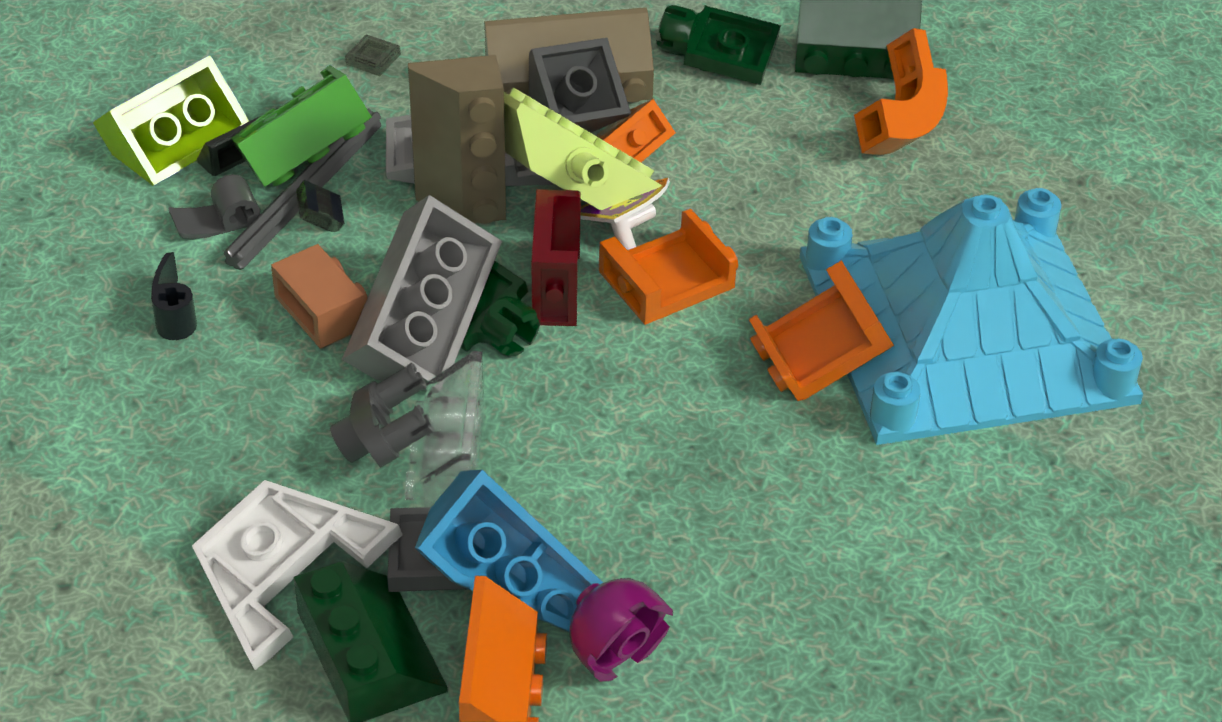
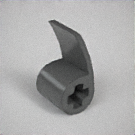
[168,174,260,239]

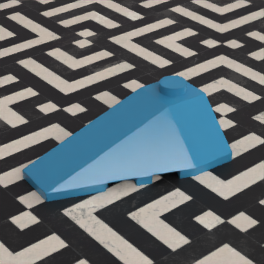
[415,470,603,633]

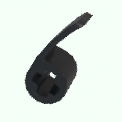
[151,252,197,340]

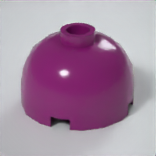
[570,578,673,682]

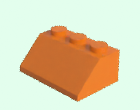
[459,576,547,722]

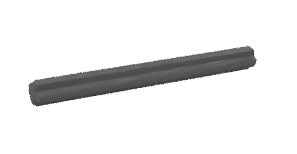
[224,108,381,270]

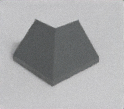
[529,38,631,133]

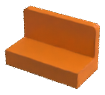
[596,99,676,162]

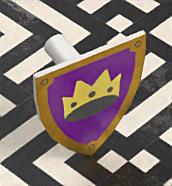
[581,178,670,250]

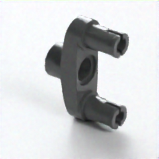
[330,363,435,468]

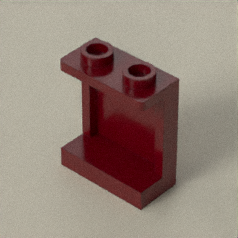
[531,189,581,326]

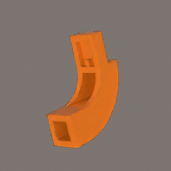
[854,28,948,155]

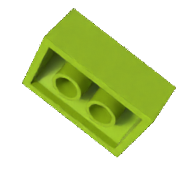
[93,56,249,186]

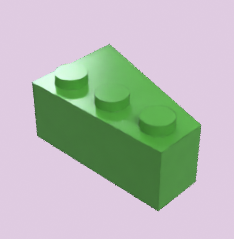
[231,65,372,187]

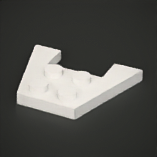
[192,480,403,670]

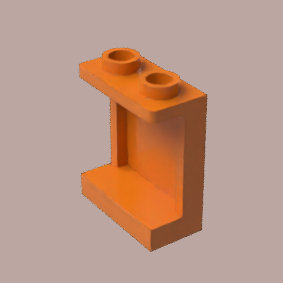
[599,209,738,325]
[749,260,894,401]

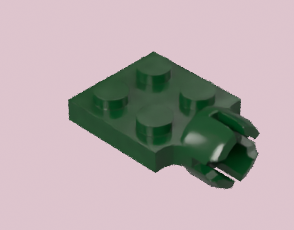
[656,5,781,85]
[461,261,540,357]

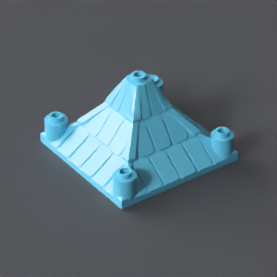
[800,188,1143,445]

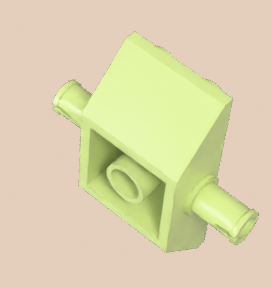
[504,87,662,210]

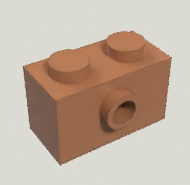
[271,244,368,349]

